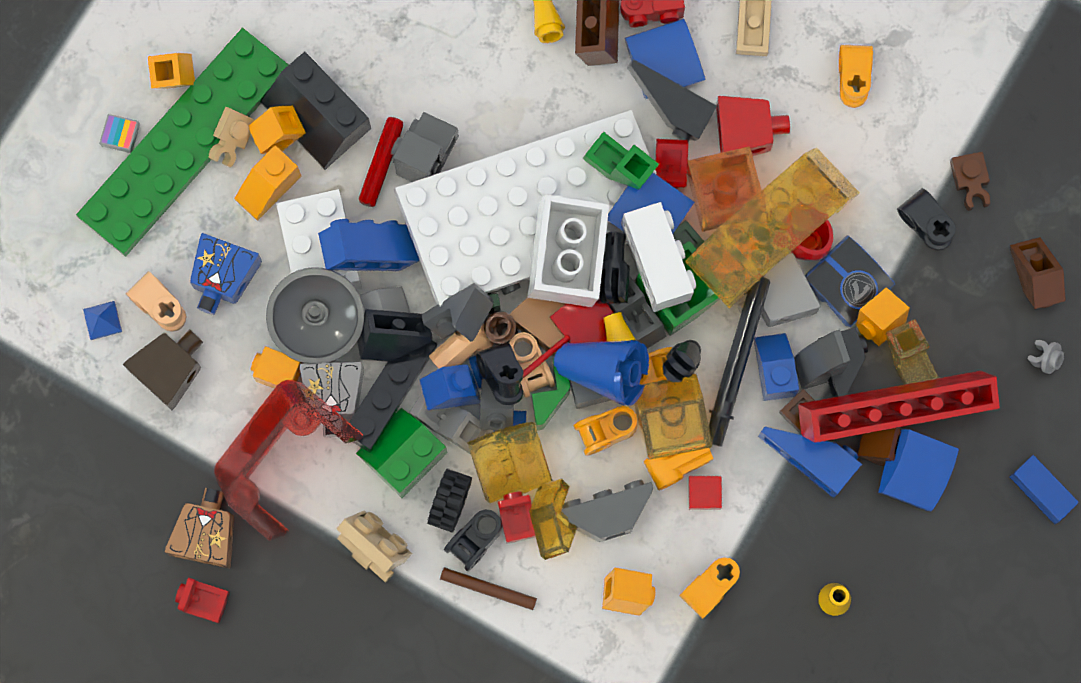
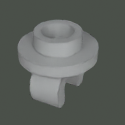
[1028,340,1064,374]

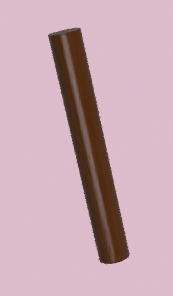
[440,567,537,610]

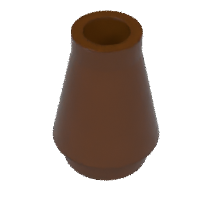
[484,312,518,344]

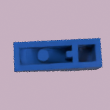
[758,427,862,498]

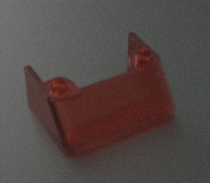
[214,380,364,541]

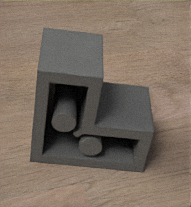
[391,112,459,182]

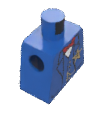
[190,233,262,315]

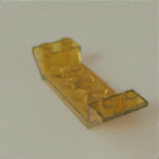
[685,147,860,309]

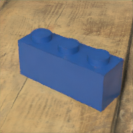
[318,219,420,271]

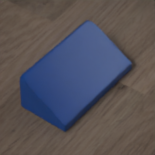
[1010,455,1079,524]

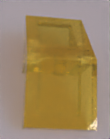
[885,319,939,384]
[529,478,577,560]

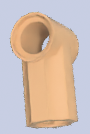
[429,323,494,369]

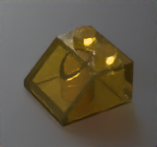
[635,374,712,460]

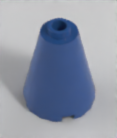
[554,340,649,406]

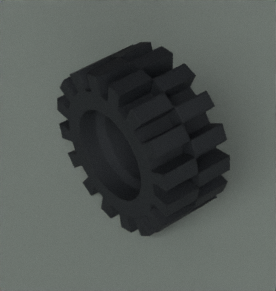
[427,469,472,533]

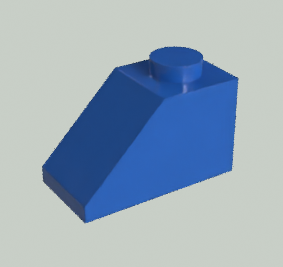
[754,333,799,401]
[419,364,481,410]

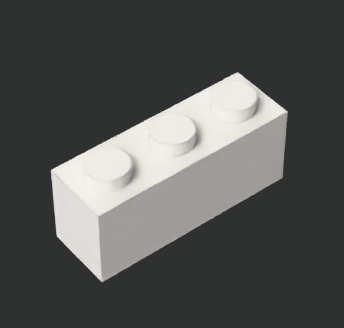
[621,202,696,312]

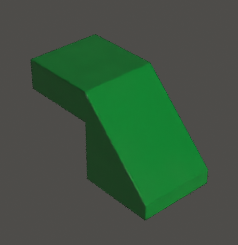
[582,132,659,190]
[532,358,570,431]

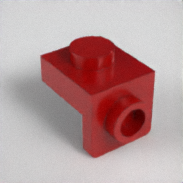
[655,139,689,189]
[498,491,538,544]
[175,578,230,624]

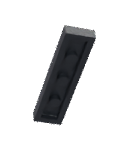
[342,340,437,453]

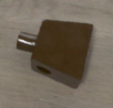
[123,329,203,410]

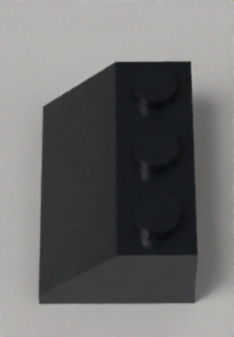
[261,51,371,170]

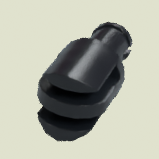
[596,232,630,304]
[662,340,701,382]

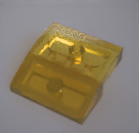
[467,421,553,504]

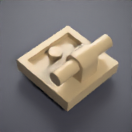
[336,510,412,583]

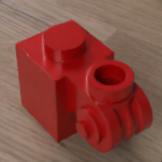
[620,0,685,28]

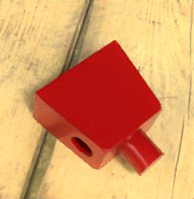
[716,96,790,163]

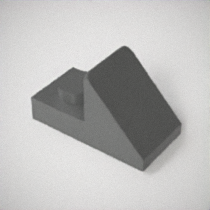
[422,283,494,342]

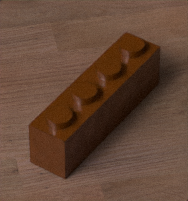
[575,0,619,66]

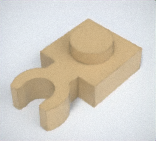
[209,107,255,168]

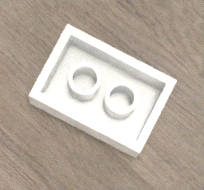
[276,189,362,290]
[528,194,609,307]

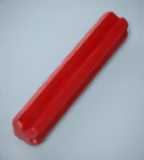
[359,117,403,207]

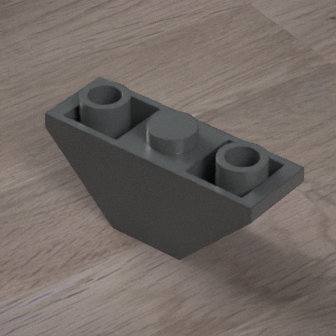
[557,480,653,542]

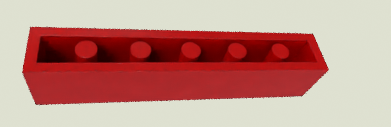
[798,371,1000,443]

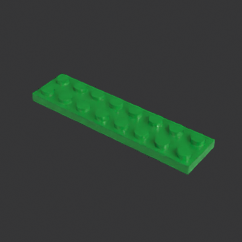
[76,27,289,257]

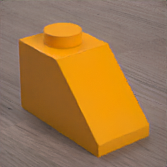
[234,145,302,221]

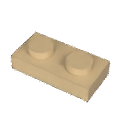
[736,0,771,56]

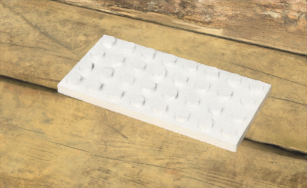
[394,110,657,307]

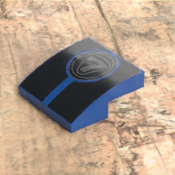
[805,235,895,327]

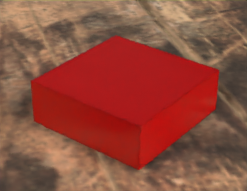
[688,476,722,510]

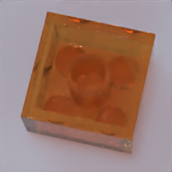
[687,146,766,232]

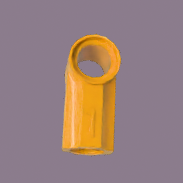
[643,434,714,491]

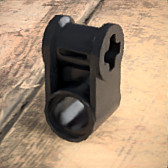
[897,188,956,251]
[476,343,523,405]
[444,509,503,572]

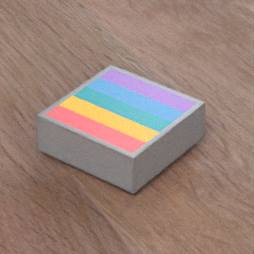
[99,114,140,153]

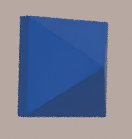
[83,301,122,340]

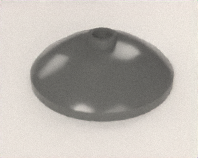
[266,267,364,364]

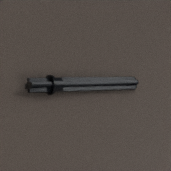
[704,275,770,447]

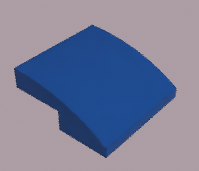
[624,19,706,99]
[608,173,695,234]
[878,429,959,511]

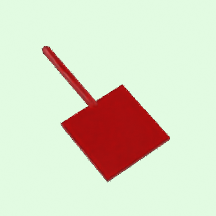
[523,303,614,378]

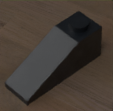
[627,60,717,142]

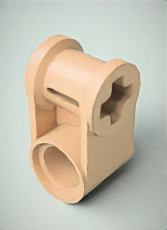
[125,271,187,332]
[509,332,555,398]

